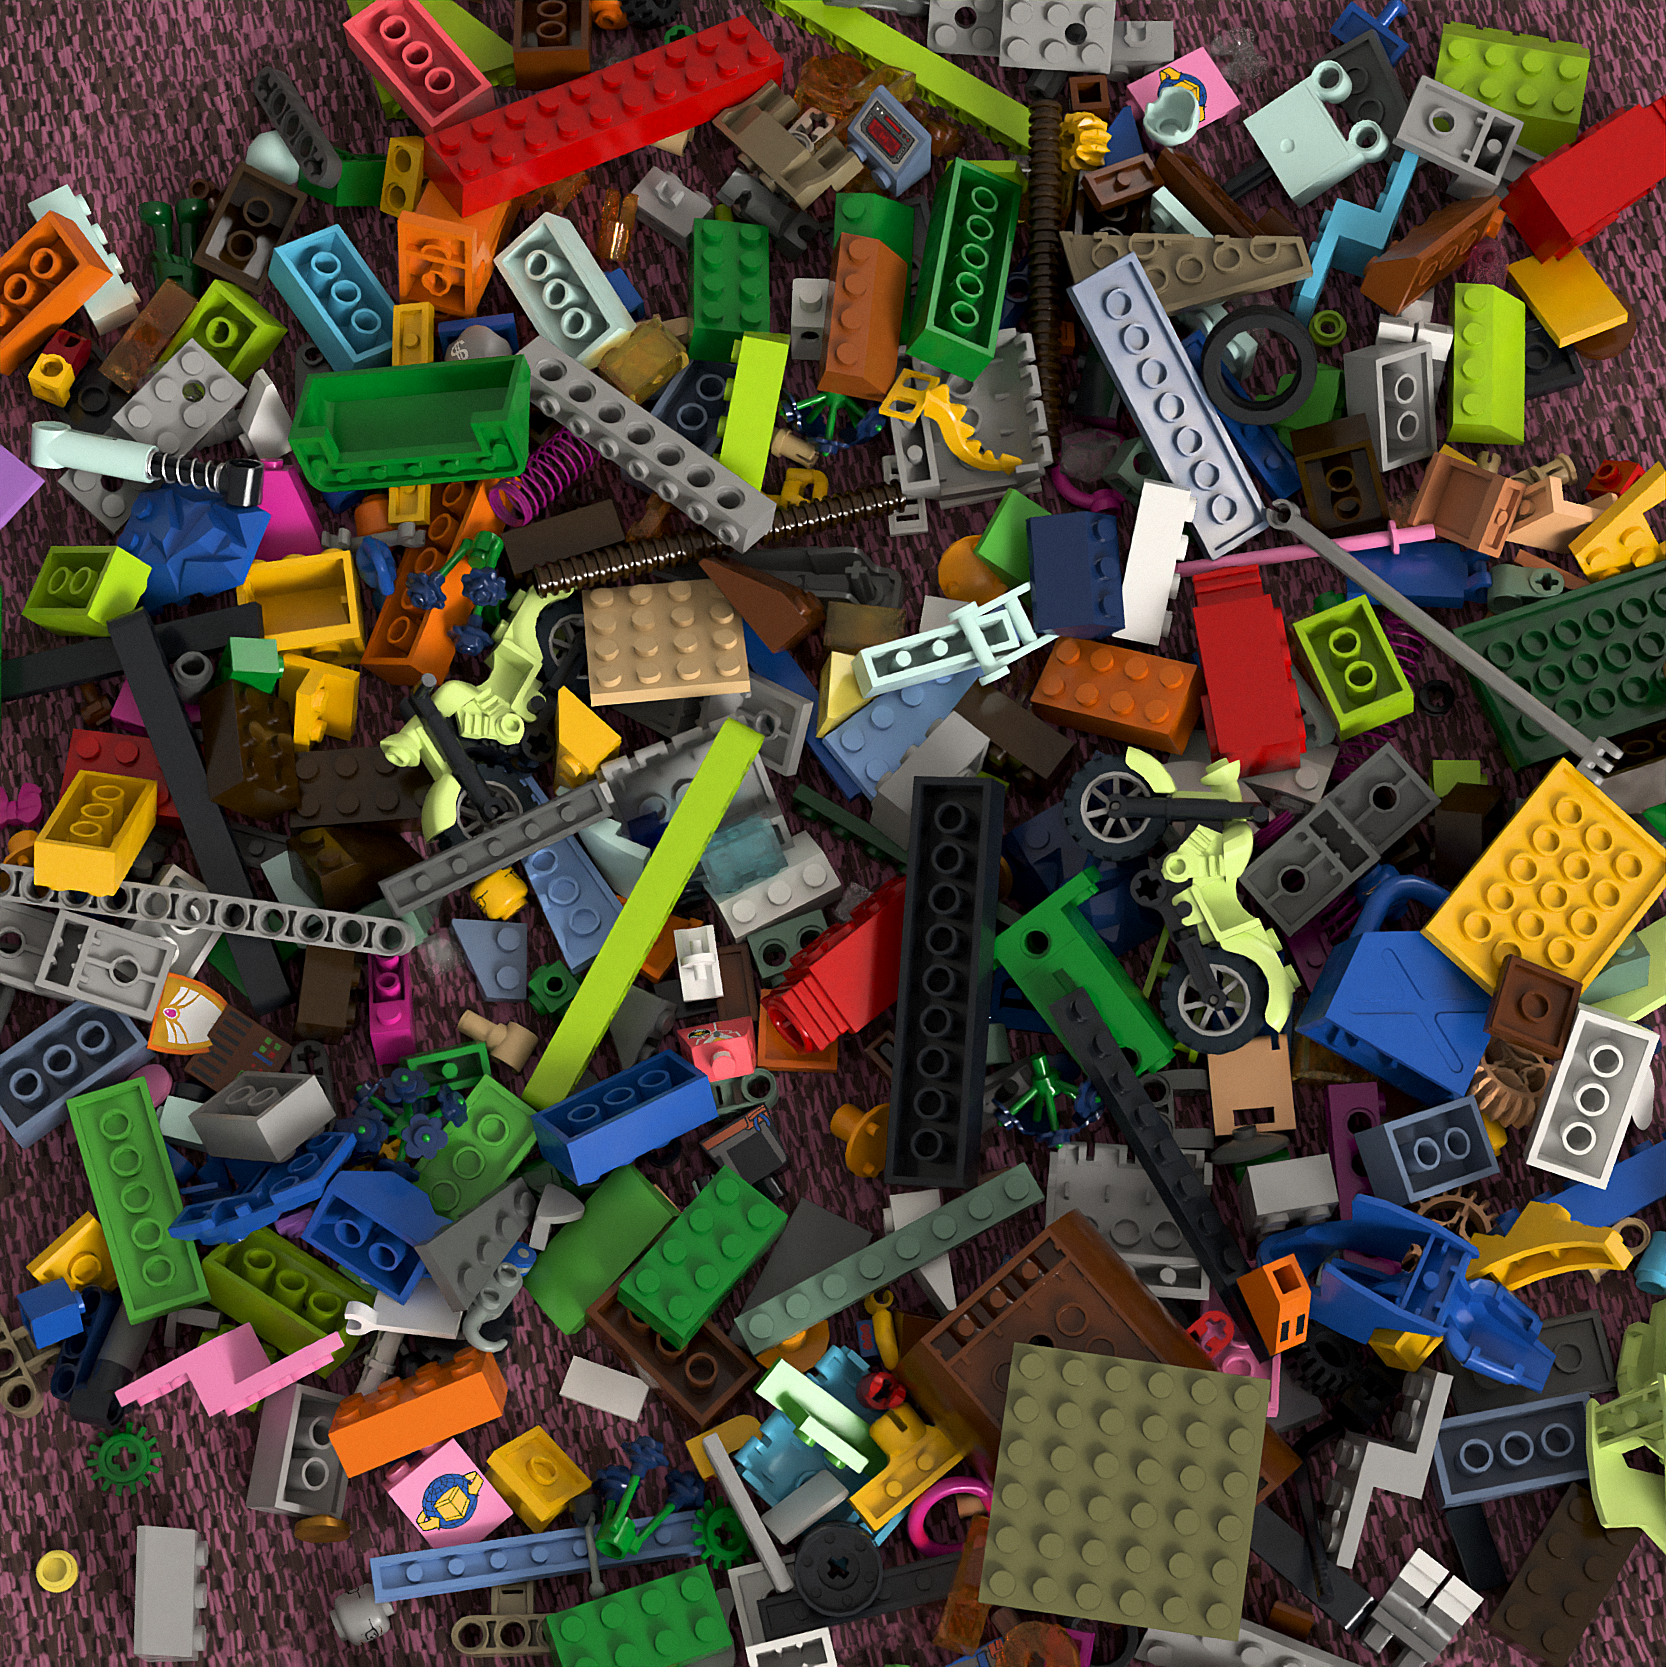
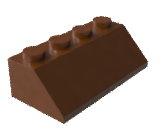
[1155,147,1266,239]

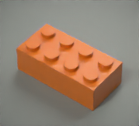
[0,210,113,376]
[1030,636,1207,755]
[328,1346,508,1479]

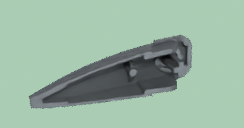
[650,546,905,625]

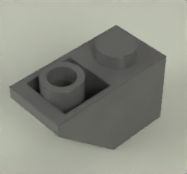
[609,984,678,1070]

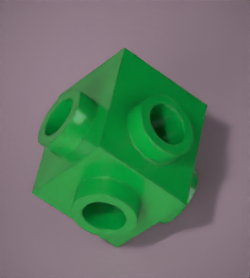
[527,959,584,1024]

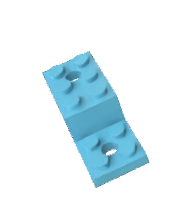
[1289,150,1419,329]

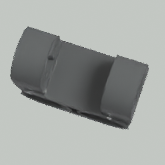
[1139,1069,1215,1155]

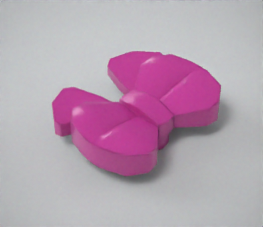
[0,783,44,831]

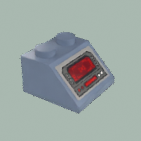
[847,84,931,198]

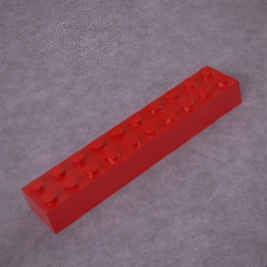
[423,15,784,218]

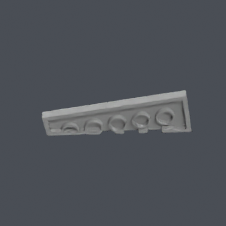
[1134,1618,1363,1667]

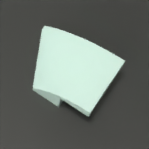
[556,786,651,900]

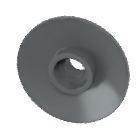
[1209,1125,1290,1164]

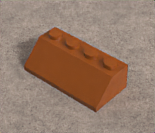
[1359,195,1502,317]
[816,232,908,402]

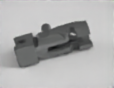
[715,167,821,261]

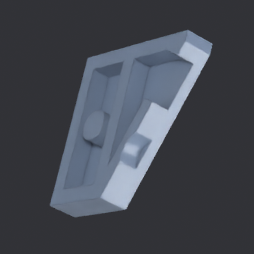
[449,918,527,1003]

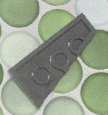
[1308,29,1433,173]
[414,1177,538,1312]

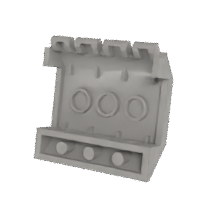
[889,327,1053,501]
[595,713,795,883]
[1045,1141,1213,1300]

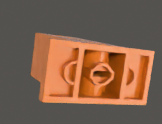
[397,179,526,338]

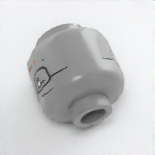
[329,1583,395,1646]

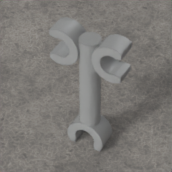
[321,522,426,559]

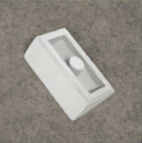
[761,1469,850,1545]

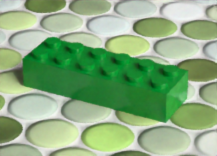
[905,157,1023,382]

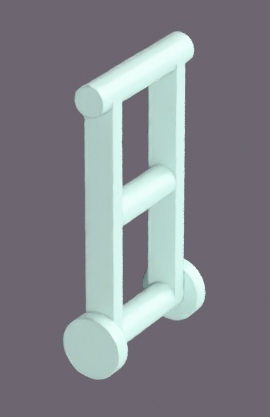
[947,581,1059,686]

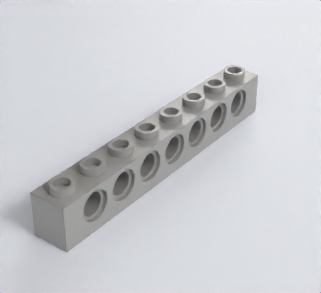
[515,335,777,554]

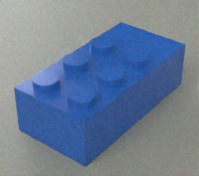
[530,1049,718,1186]

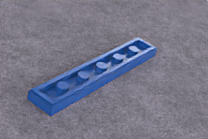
[742,617,864,803]

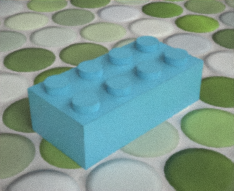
[268,224,395,372]

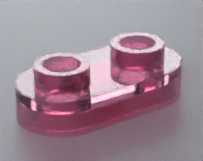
[1465,239,1509,290]

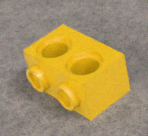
[379,136,430,218]

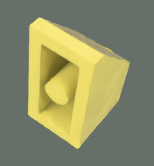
[816,651,878,739]

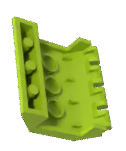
[1433,21,1590,157]

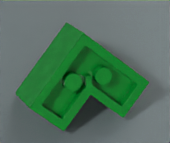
[298,145,387,207]

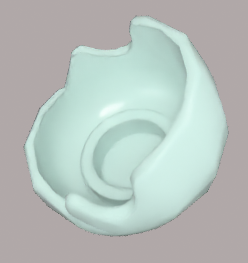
[1143,86,1200,147]
[245,130,299,185]

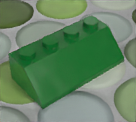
[833,193,915,346]

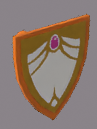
[146,972,228,1056]

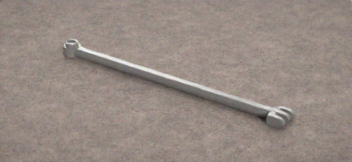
[1266,499,1624,786]

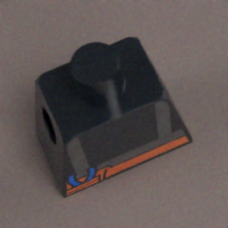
[699,1103,790,1205]

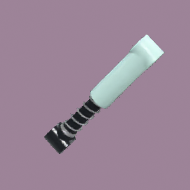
[30,421,265,507]

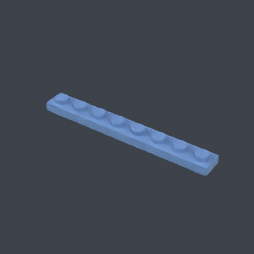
[369,1509,706,1604]

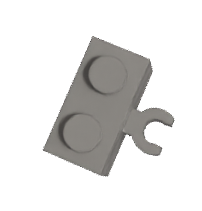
[1098,21,1174,82]
[627,166,714,253]

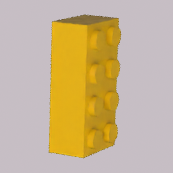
[34,770,158,897]

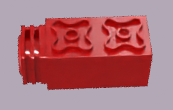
[1499,94,1666,265]
[1192,564,1307,779]
[760,874,907,1055]

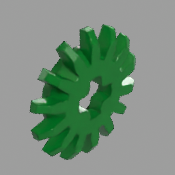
[87,1422,162,1496]
[691,1496,754,1572]

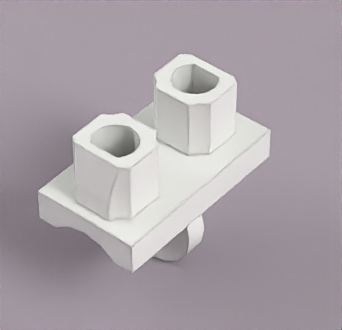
[674,925,724,1002]

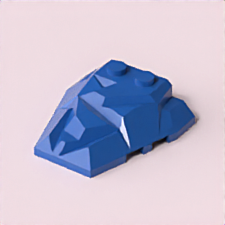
[117,480,271,617]
[167,1132,357,1246]

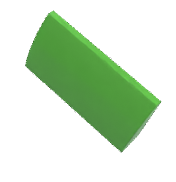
[522,1163,681,1335]

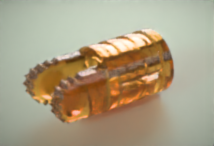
[521,171,590,216]
[595,188,639,261]

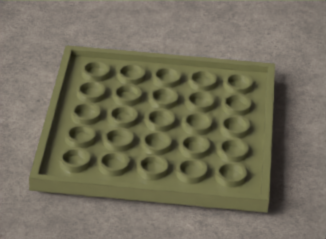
[978,1342,1271,1642]

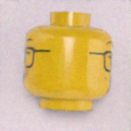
[470,866,528,922]

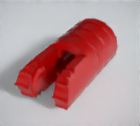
[855,1372,906,1410]

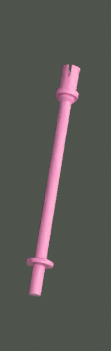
[1174,520,1435,578]

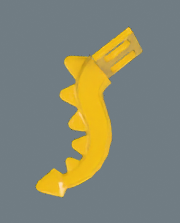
[879,368,1023,475]

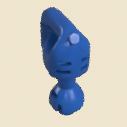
[355,536,397,612]

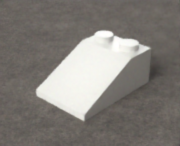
[883,1189,956,1317]

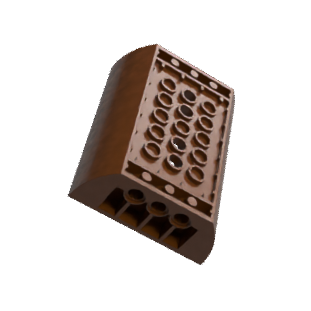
[891,1208,1303,1631]

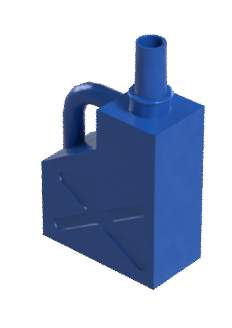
[1294,874,1492,1108]

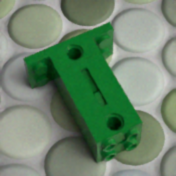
[993,864,1179,1080]

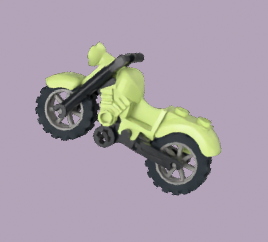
[380,585,591,873]
[1063,746,1301,1054]

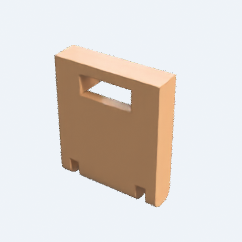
[1207,1034,1296,1138]

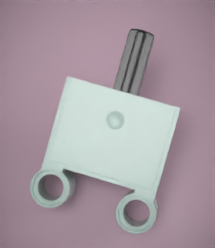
[1222,60,1390,208]

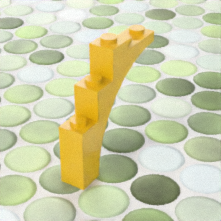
[1368,1201,1633,1372]

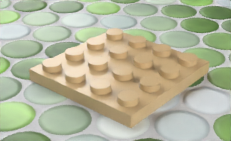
[582,579,750,706]

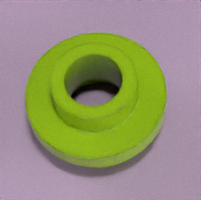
[1309,310,1347,347]

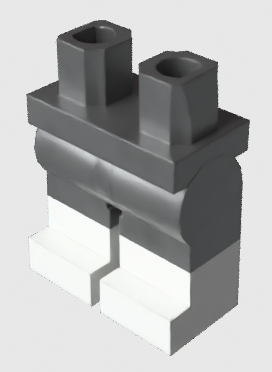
[1375,314,1453,406]
[1359,1548,1484,1667]

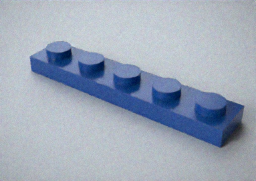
[1180,329,1303,501]

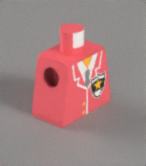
[677,1016,758,1083]

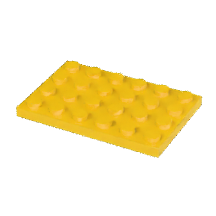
[1420,757,1666,997]

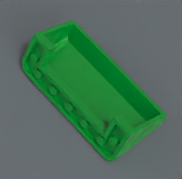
[287,354,531,492]

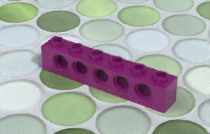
[1323,1082,1402,1275]

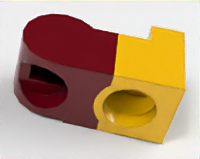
[28,328,92,408]

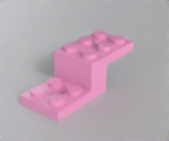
[114,1322,345,1417]

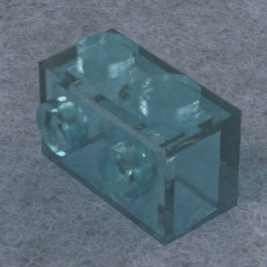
[700,810,789,896]

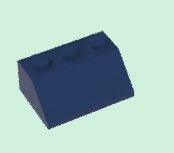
[1026,511,1125,641]

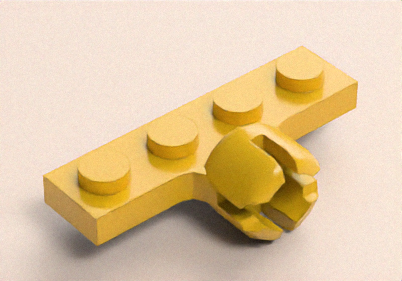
[847,1402,963,1533]

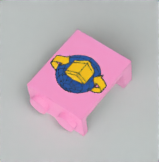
[1123,46,1241,155]
[381,1436,513,1549]

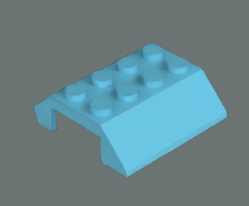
[734,1345,934,1573]

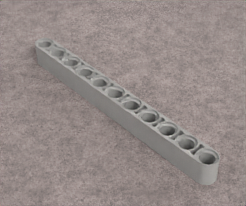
[0,863,416,956]

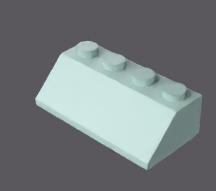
[493,212,643,370]

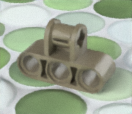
[0,1312,62,1419]
[451,1580,554,1658]

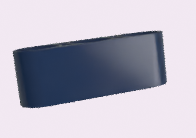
[50,1284,123,1403]

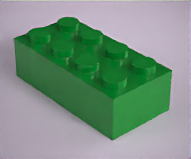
[687,218,770,364]
[617,1165,788,1351]
[541,1563,733,1667]

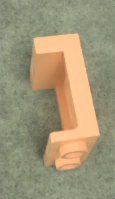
[1506,476,1618,554]

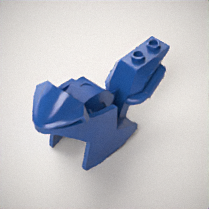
[1256,1194,1556,1394]

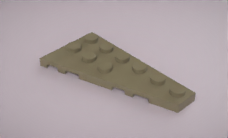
[1059,231,1313,318]

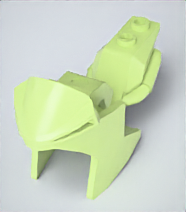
[1586,1299,1666,1554]

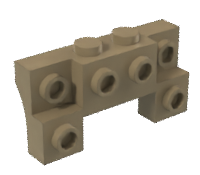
[712,79,864,211]

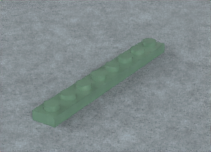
[734,1161,1045,1358]

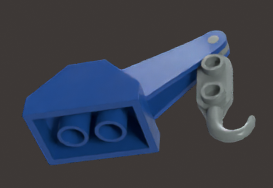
[301,1171,537,1353]

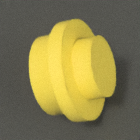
[36,1550,79,1593]

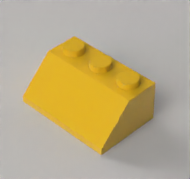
[552,686,622,797]

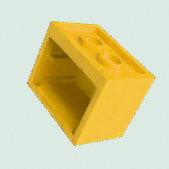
[236,548,367,667]

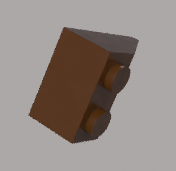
[698,555,827,654]

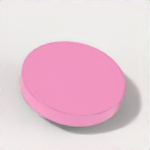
[127,1064,173,1108]

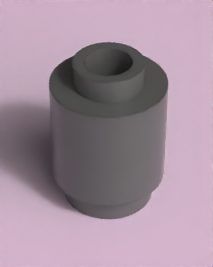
[173,651,214,705]

